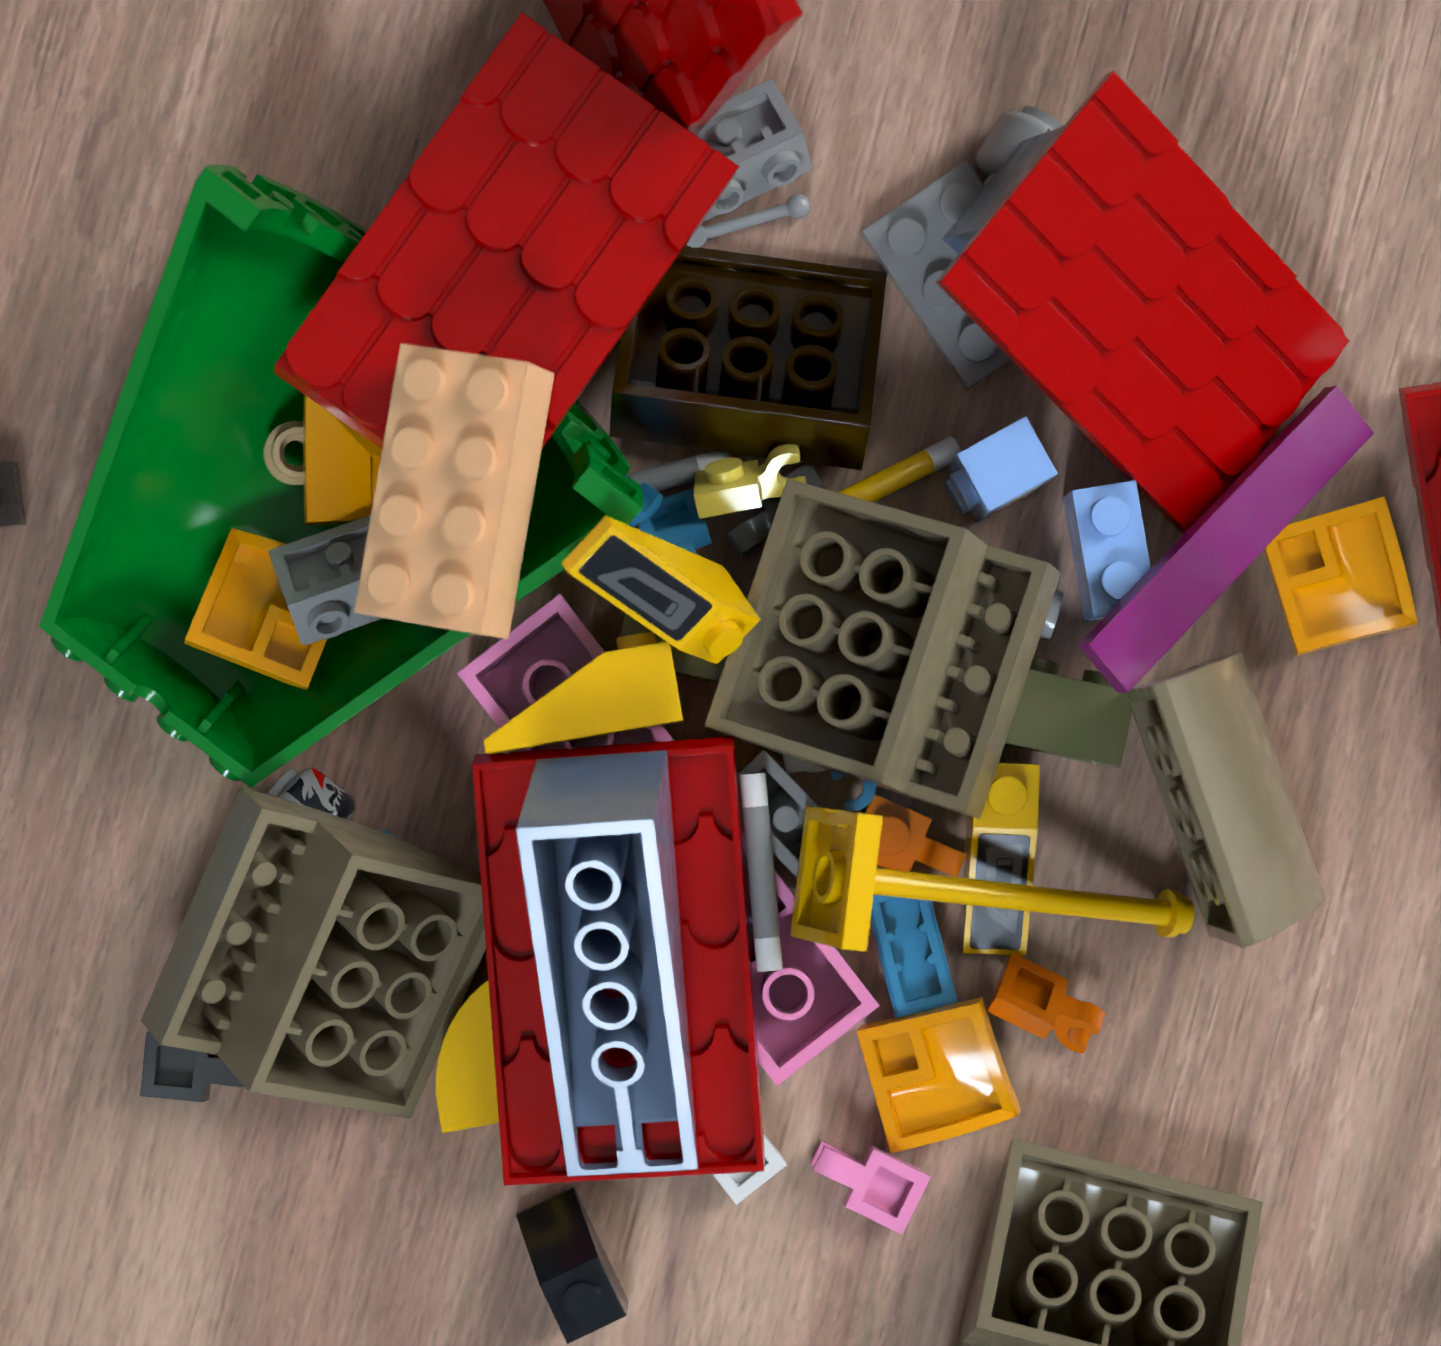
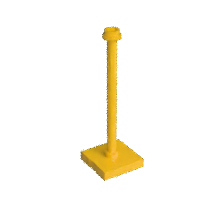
[790,806,1195,952]

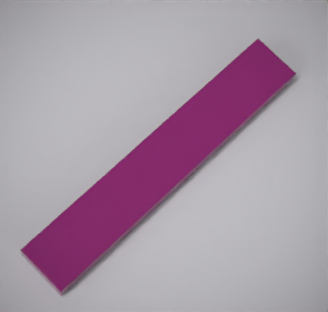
[1078,385,1374,693]

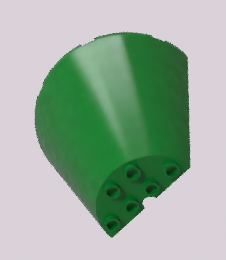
[39,165,644,788]

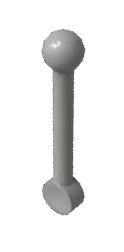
[686,194,811,248]

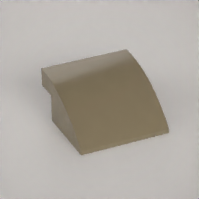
[704,479,1061,819]
[1126,651,1325,948]
[141,787,486,1119]
[956,1139,1263,1346]

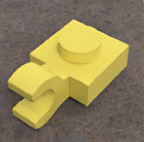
[693,444,807,519]

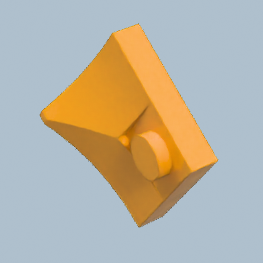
[303,395,382,525]
[1263,496,1418,657]
[184,528,327,691]
[856,997,1021,1153]

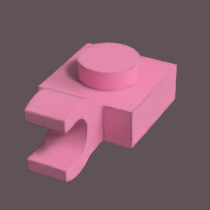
[810,1140,931,1235]

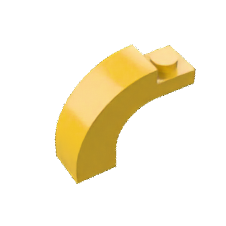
[435,980,499,1133]

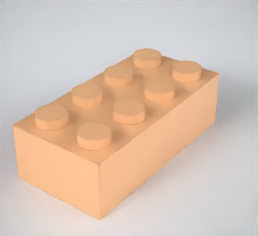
[354,343,555,639]

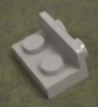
[696,79,813,222]
[268,515,383,645]

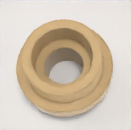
[263,421,304,485]

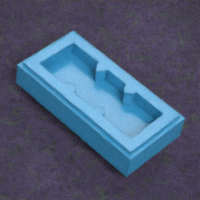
[870,895,958,1018]

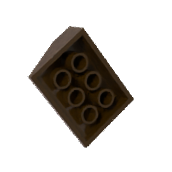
[609,246,887,470]

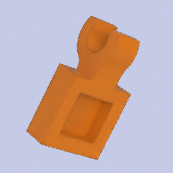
[865,795,967,877]
[987,952,1105,1053]

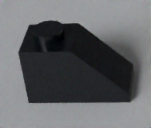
[516,1186,629,1344]

